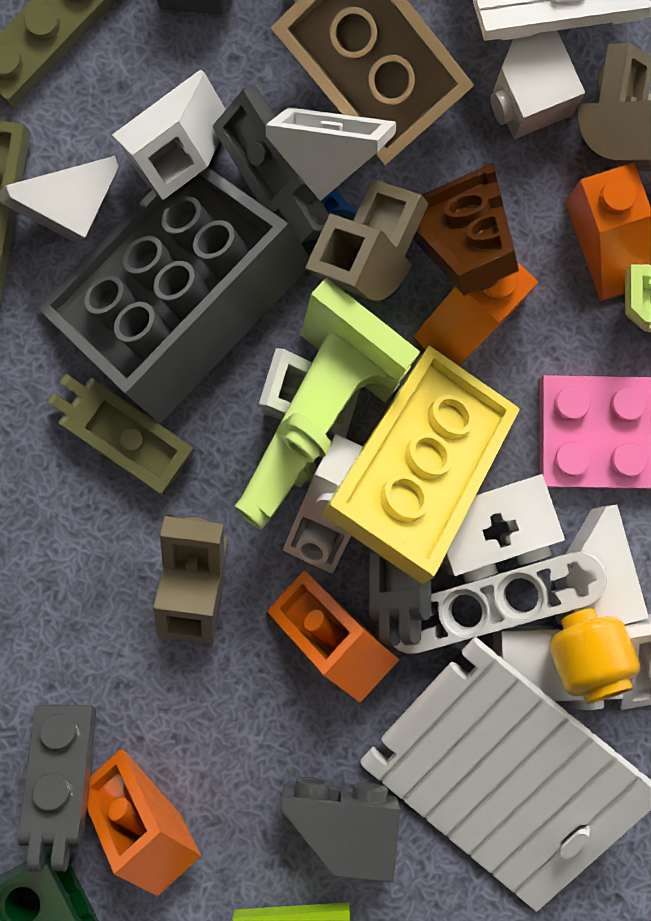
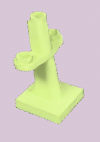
[234,277,420,530]

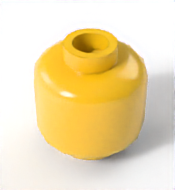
[549,608,640,704]

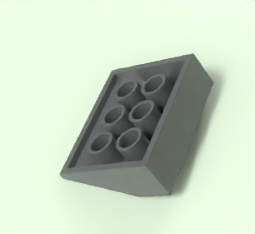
[37,167,310,424]

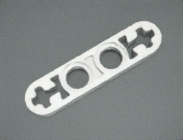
[394,551,608,654]

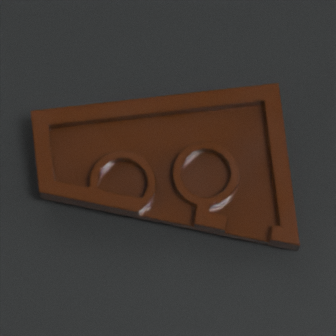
[413,163,519,296]

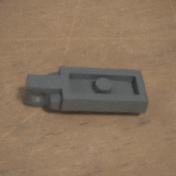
[213,87,329,243]

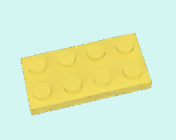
[321,345,520,585]

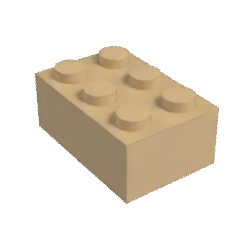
[271,0,474,165]

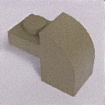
[578,43,651,171]
[305,179,429,301]
[153,516,228,644]

